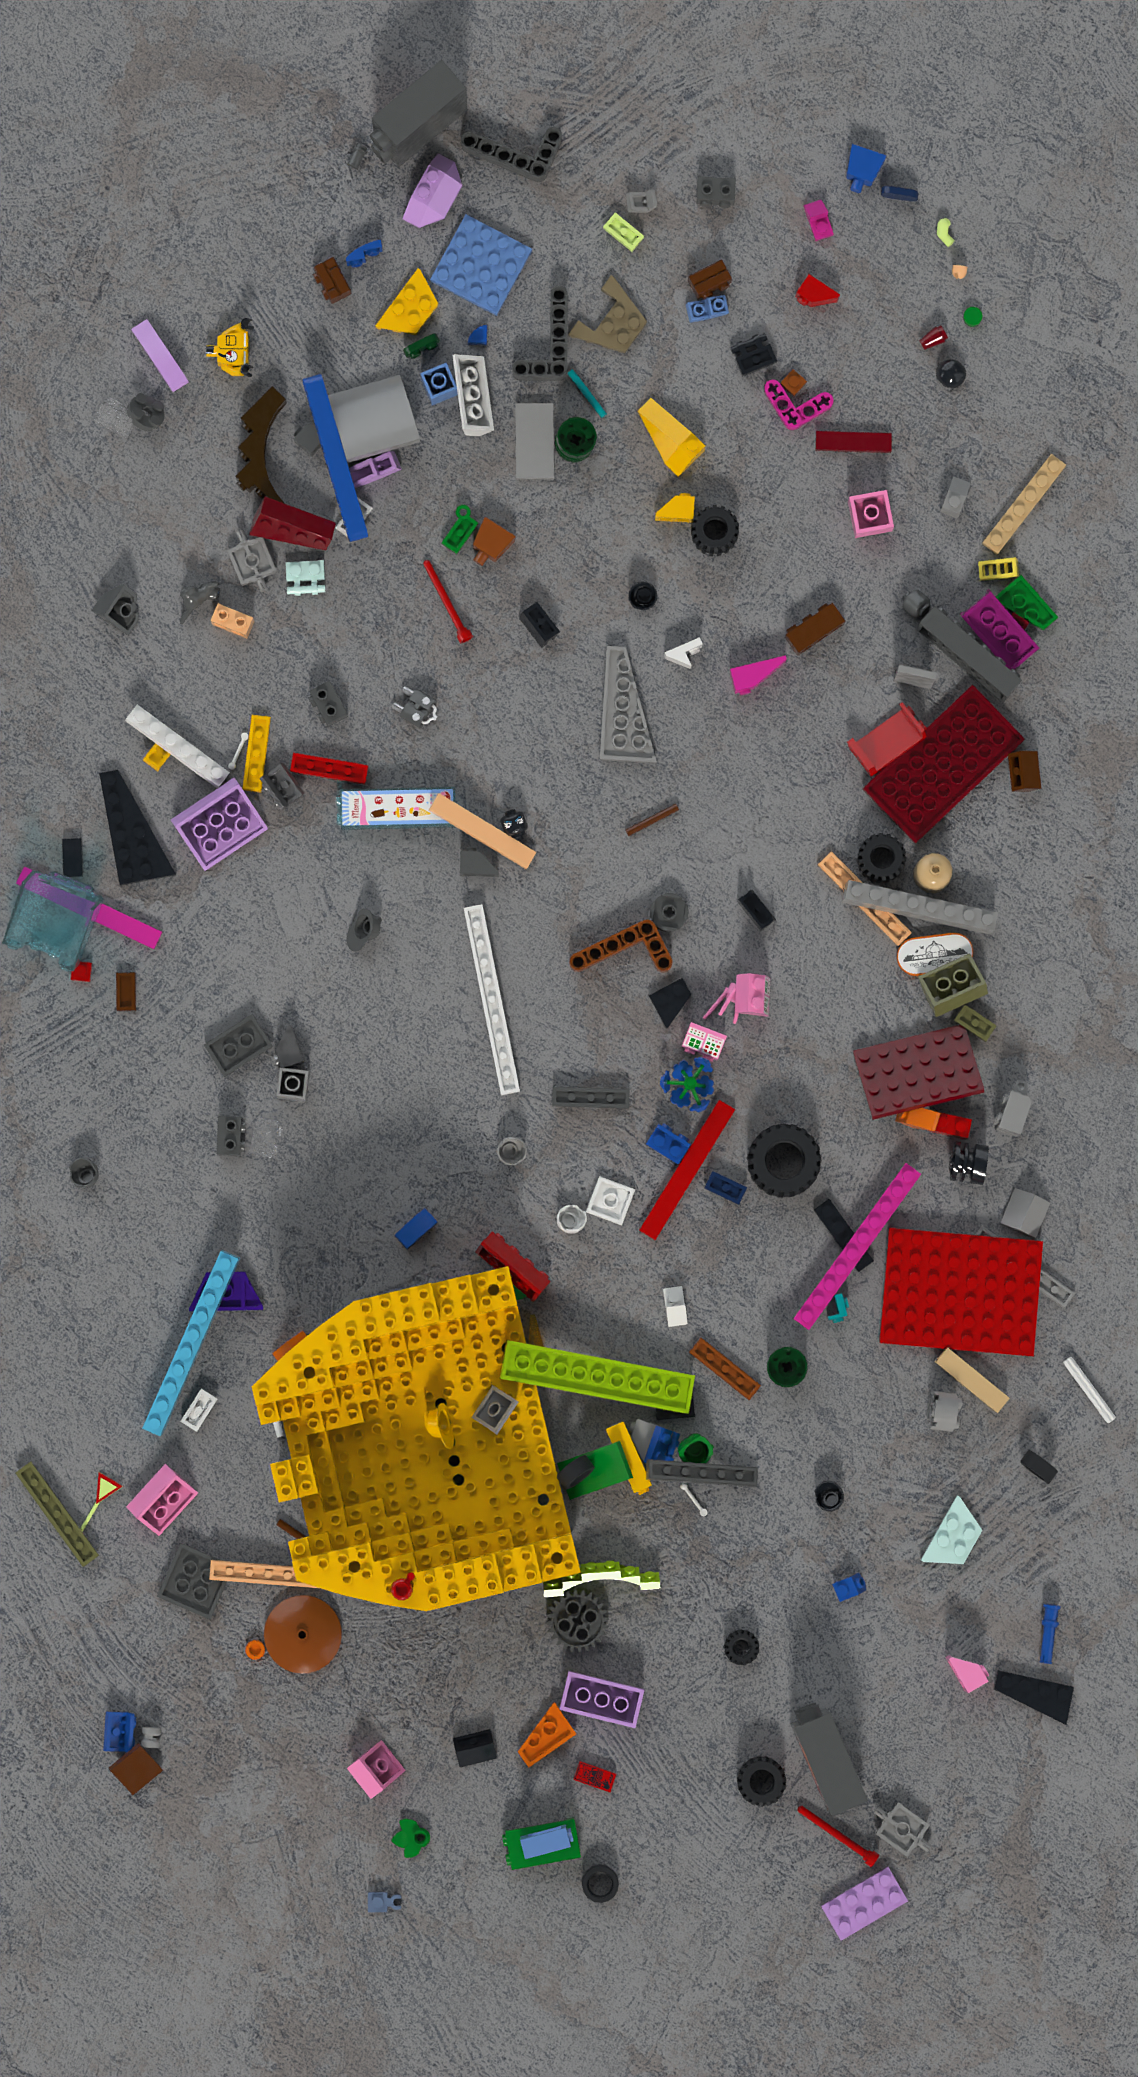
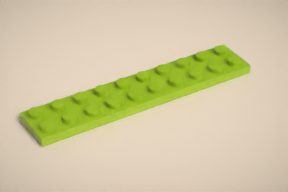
[500,1340,695,1414]

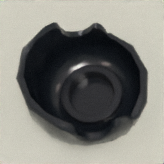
[936,359,966,388]
[628,581,657,610]
[814,1480,844,1512]

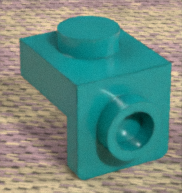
[827,1293,849,1323]

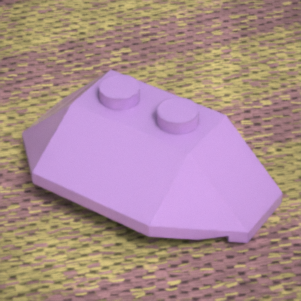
[402,154,462,228]

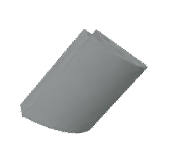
[328,375,420,463]

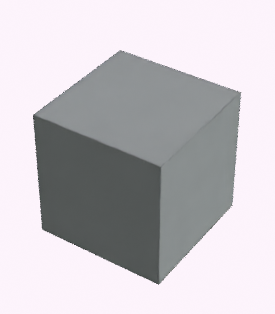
[276,1068,310,1102]

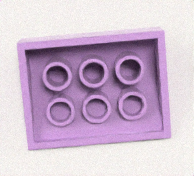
[171,778,268,871]

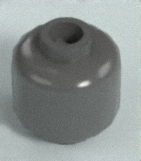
[902,589,931,618]

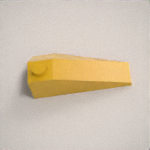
[638,398,706,477]

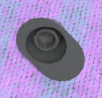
[346,908,382,951]

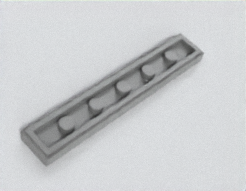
[975,1225,1076,1309]

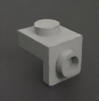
[626,189,657,213]

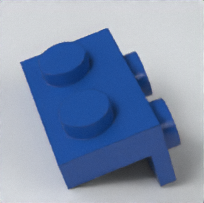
[103,1711,136,1752]

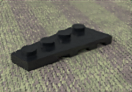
[994,1670,1074,1725]

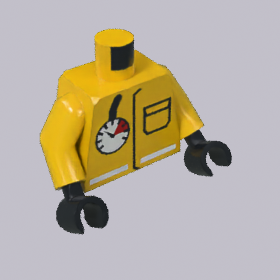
[206,318,254,377]

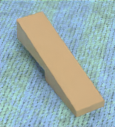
[935,1347,1010,1413]

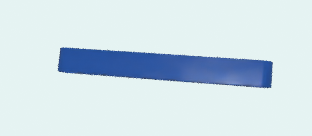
[302,374,368,542]

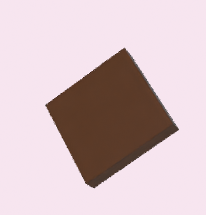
[109,1743,163,1795]

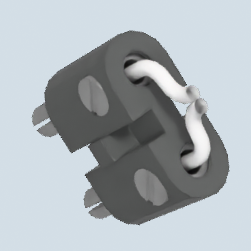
[392,686,437,728]

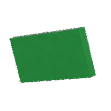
[557,1441,633,1500]

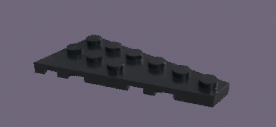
[99,770,176,886]

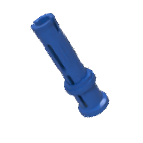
[1039,1604,1061,1664]

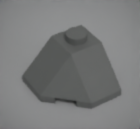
[91,584,139,636]

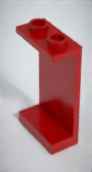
[847,702,927,776]

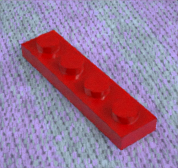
[290,752,369,785]

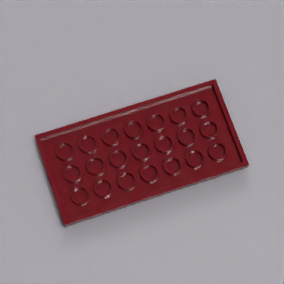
[862,685,1025,844]

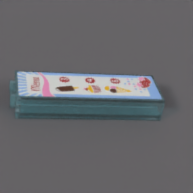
[336,787,456,830]

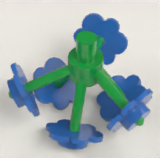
[660,1057,714,1112]

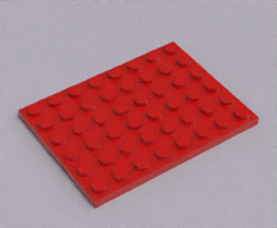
[879,1228,1043,1357]

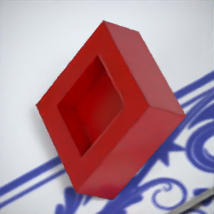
[71,961,93,982]

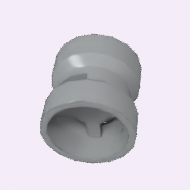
[141,1727,161,1748]

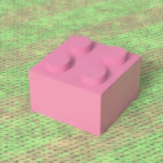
[848,490,894,538]

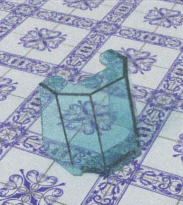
[2,871,104,971]

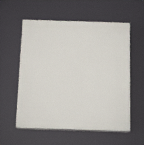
[586,1176,635,1226]

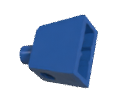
[846,144,886,193]

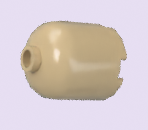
[913,853,953,893]

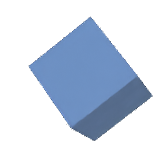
[420,363,458,405]

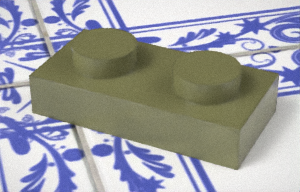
[954,1005,996,1042]

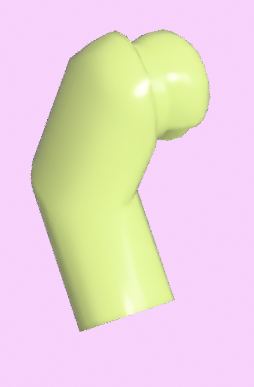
[937,218,955,247]

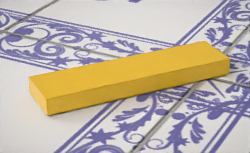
[242,715,271,793]

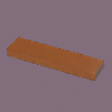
[689,1338,761,1400]

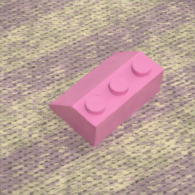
[126,1464,198,1536]

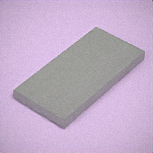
[515,403,554,480]

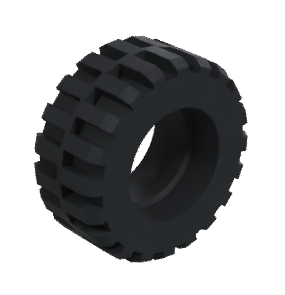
[747,1123,822,1198]

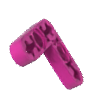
[764,380,833,430]

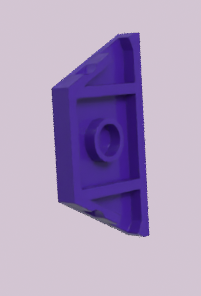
[189,1271,264,1311]

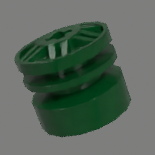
[554,417,597,463]
[767,1347,808,1387]

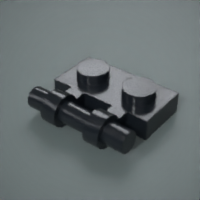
[730,333,777,377]

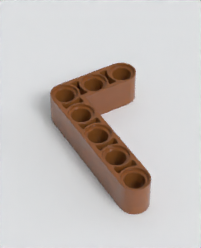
[569,919,672,973]

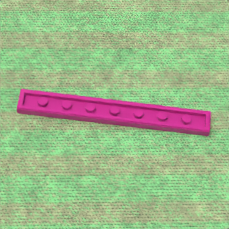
[16,867,162,949]

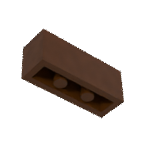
[785,603,846,656]

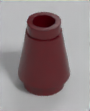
[919,325,948,350]

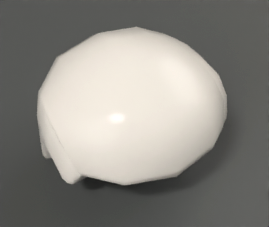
[556,1205,587,1234]

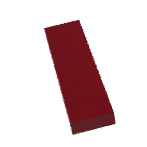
[815,431,892,453]

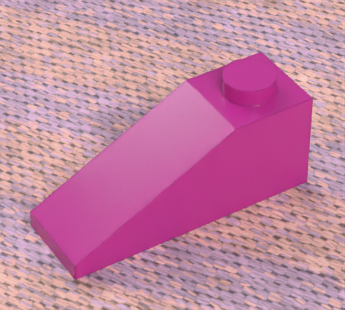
[730,655,787,695]

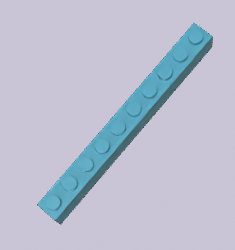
[142,1250,240,1436]

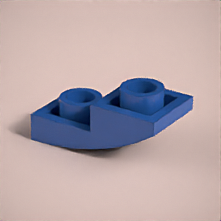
[346,239,383,267]
[394,1208,437,1249]

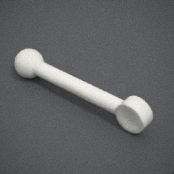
[228,733,249,770]
[680,1482,707,1516]

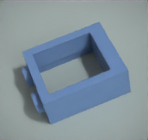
[520,1824,573,1859]

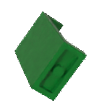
[502,1817,581,1870]

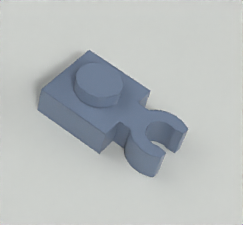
[368,1892,401,1912]

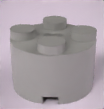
[927,1391,962,1432]

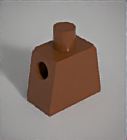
[473,517,516,566]

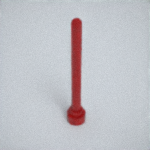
[423,560,473,644]
[797,1806,880,1867]

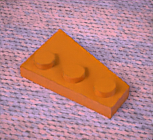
[518,1702,577,1768]

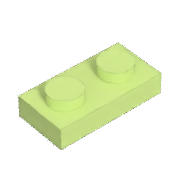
[603,213,644,252]

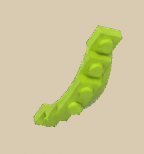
[543,1561,660,1597]

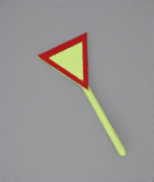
[80,1472,123,1532]

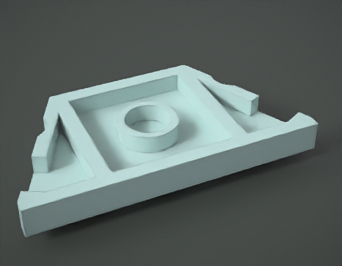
[921,1495,982,1564]

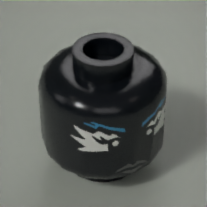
[500,809,528,838]

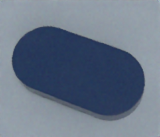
[881,186,919,201]

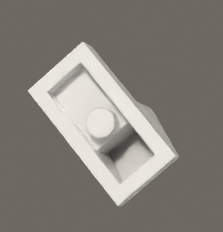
[664,637,703,669]
[663,1286,688,1327]

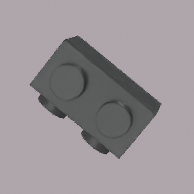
[696,177,736,208]
[308,680,348,727]
[217,1116,246,1156]

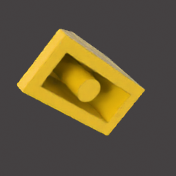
[655,493,695,523]

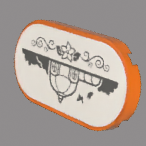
[897,933,973,976]

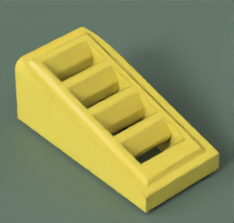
[978,557,1019,581]

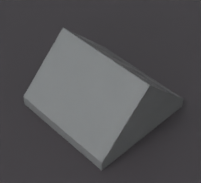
[1000,1188,1050,1238]
[471,1385,518,1434]

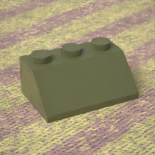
[918,953,988,1017]

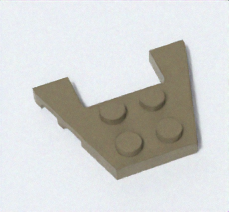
[569,275,647,353]

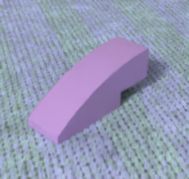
[349,451,402,488]

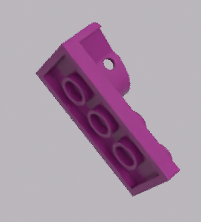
[960,589,1039,670]

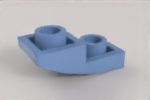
[686,295,729,323]

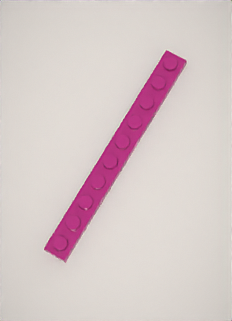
[793,1163,921,1330]

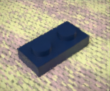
[704,1171,747,1205]

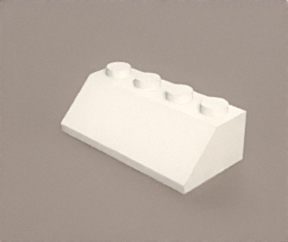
[452,354,494,436]

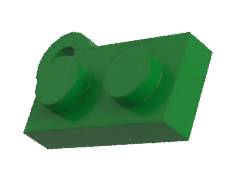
[441,505,479,555]

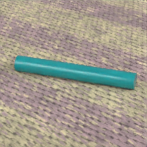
[567,369,607,418]

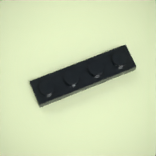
[814,1199,874,1272]

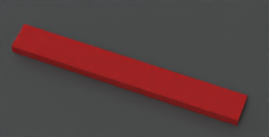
[639,1100,736,1240]

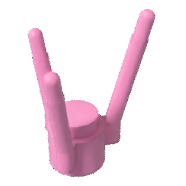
[703,983,739,1024]

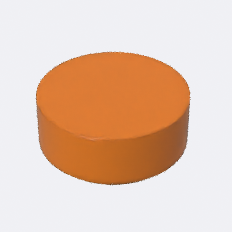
[245,1640,265,1660]

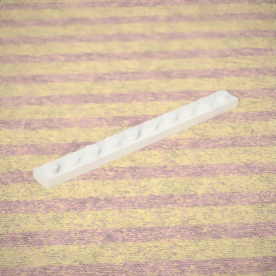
[464,904,520,1096]

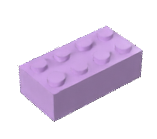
[559,1670,644,1728]

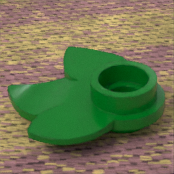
[391,1819,430,1858]

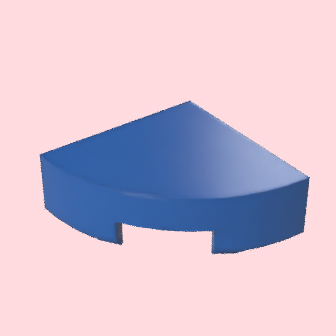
[468,325,487,345]

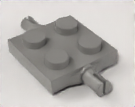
[227,530,277,592]
[873,1802,932,1857]

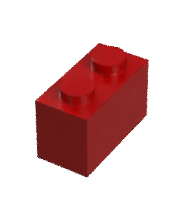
[929,1111,972,1140]

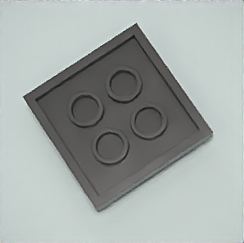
[157,1543,227,1620]

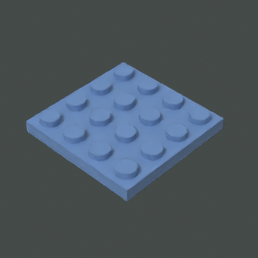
[430,214,532,316]

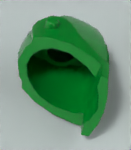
[677,1433,714,1464]

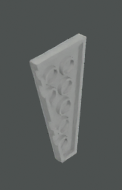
[600,646,657,763]

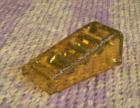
[529,1314,544,1347]

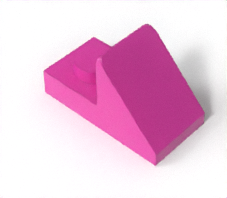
[803,200,834,241]

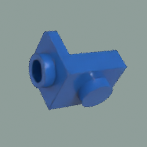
[832,1573,866,1602]

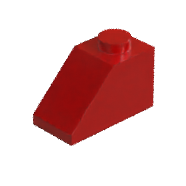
[795,274,840,307]

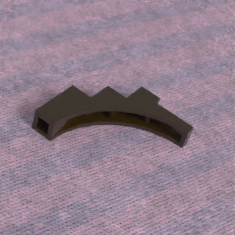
[235,386,287,504]

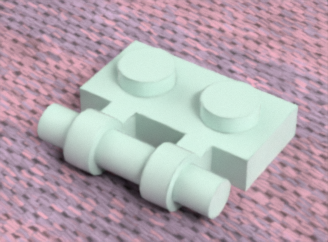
[286,560,325,596]

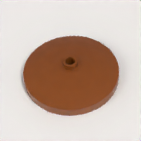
[264,1595,342,1674]

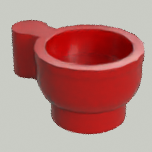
[391,1572,415,1600]

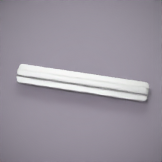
[1063,1357,1116,1423]

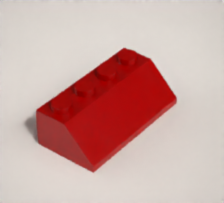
[475,1231,551,1302]

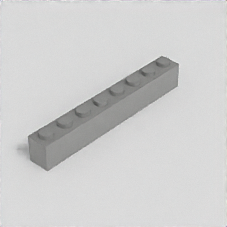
[842,880,998,935]

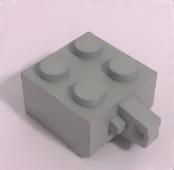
[993,1080,1032,1137]

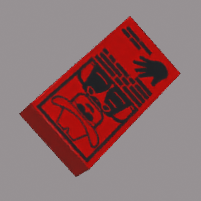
[573,1761,617,1792]

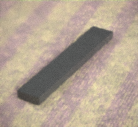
[646,1459,758,1487]

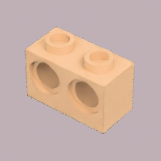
[211,604,254,639]

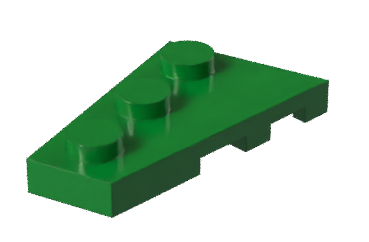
[995,575,1058,631]

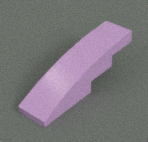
[131,319,189,392]

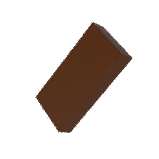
[116,972,136,1011]

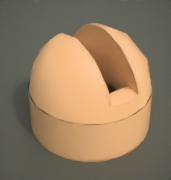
[952,265,968,279]

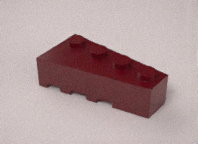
[249,497,336,551]

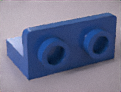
[646,1123,691,1165]

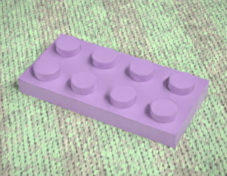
[821,1867,908,1940]

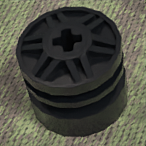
[949,1141,989,1185]

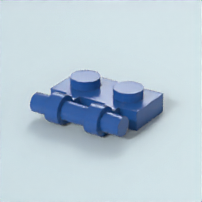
[644,1426,680,1463]

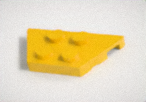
[375,268,438,335]

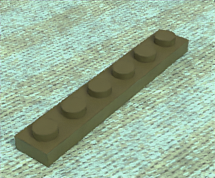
[15,1461,99,1567]

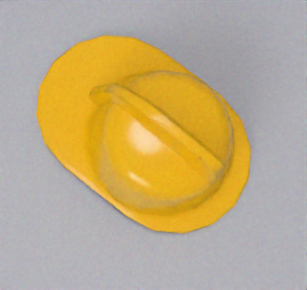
[424,1403,454,1449]

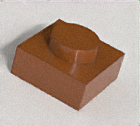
[780,369,807,396]

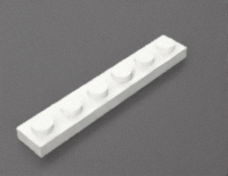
[125,704,230,788]

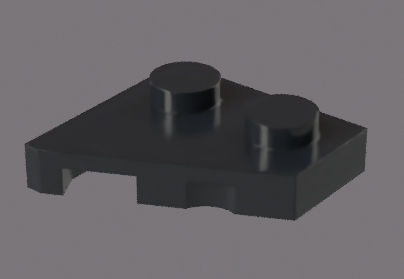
[649,978,692,1028]

